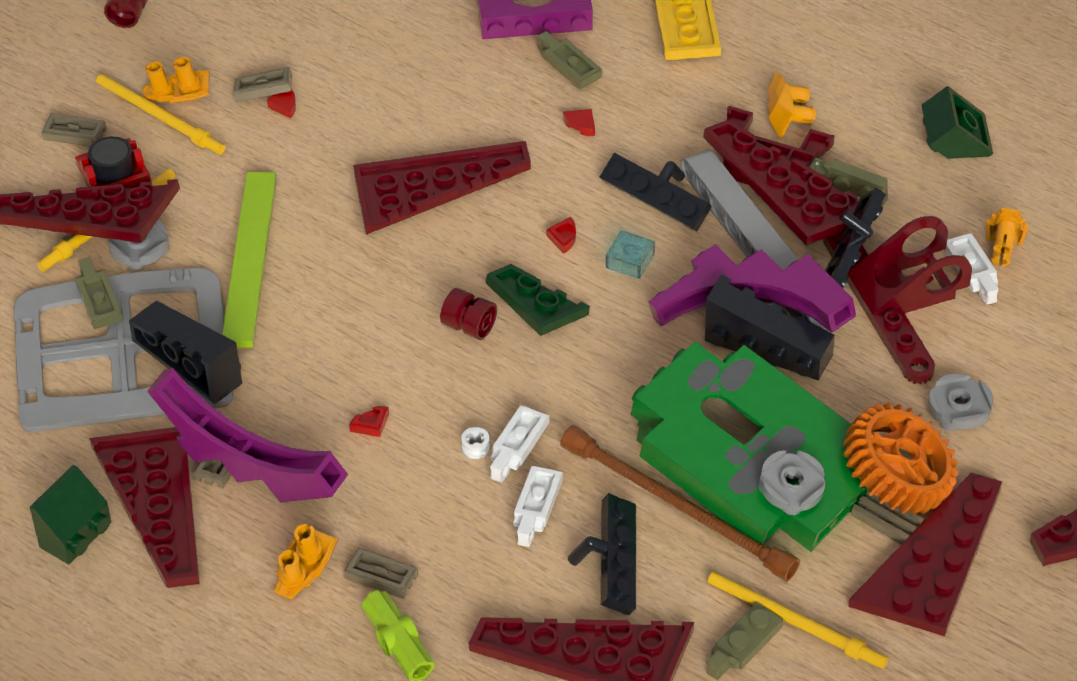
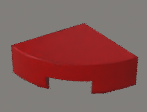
[267,89,296,118]
[563,109,595,136]
[546,217,576,254]
[349,406,389,437]

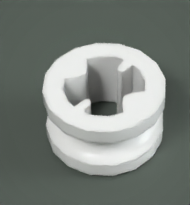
[461,427,490,459]

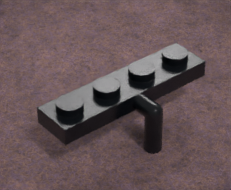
[599,153,712,232]
[825,188,886,288]
[568,493,636,615]

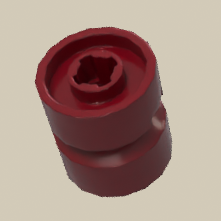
[104,0,148,28]
[440,288,497,340]

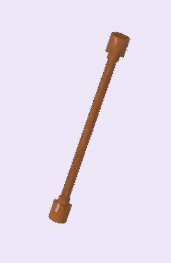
[560,425,800,582]

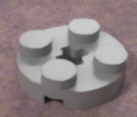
[108,220,169,271]
[928,373,993,431]
[758,450,826,515]

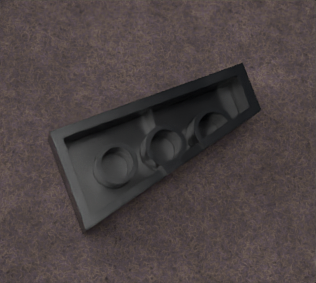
[705,274,835,381]
[129,301,243,404]

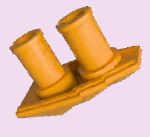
[142,57,210,103]
[768,71,816,138]
[986,207,1029,266]
[274,523,338,600]

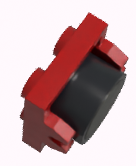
[75,136,151,188]

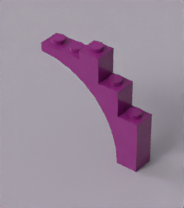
[648,244,856,333]
[147,368,348,503]

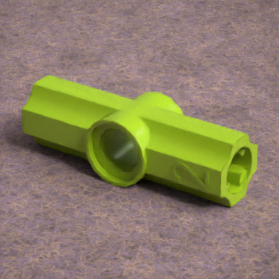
[361,590,435,681]

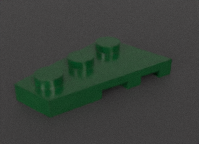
[486,264,590,336]

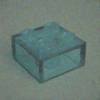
[606,231,655,279]

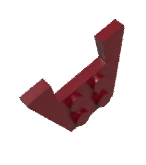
[723,106,835,185]

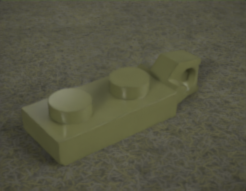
[537,31,602,89]
[810,158,888,206]
[76,257,123,329]
[707,602,783,680]

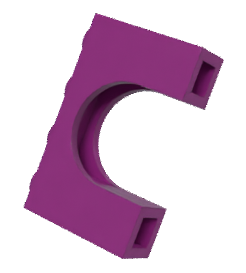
[477,0,593,39]

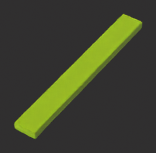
[222,172,277,348]

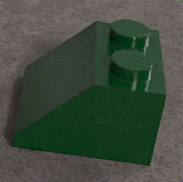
[921,86,993,159]
[30,465,112,565]

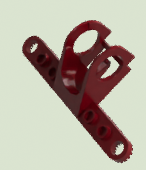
[823,216,972,384]

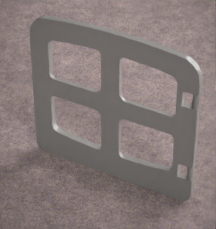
[14,268,233,432]

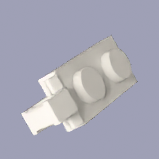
[944,233,999,305]
[490,405,549,483]
[513,466,563,547]

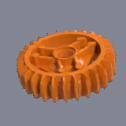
[843,402,959,515]

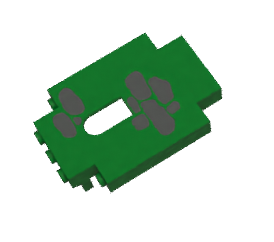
[631,341,868,552]

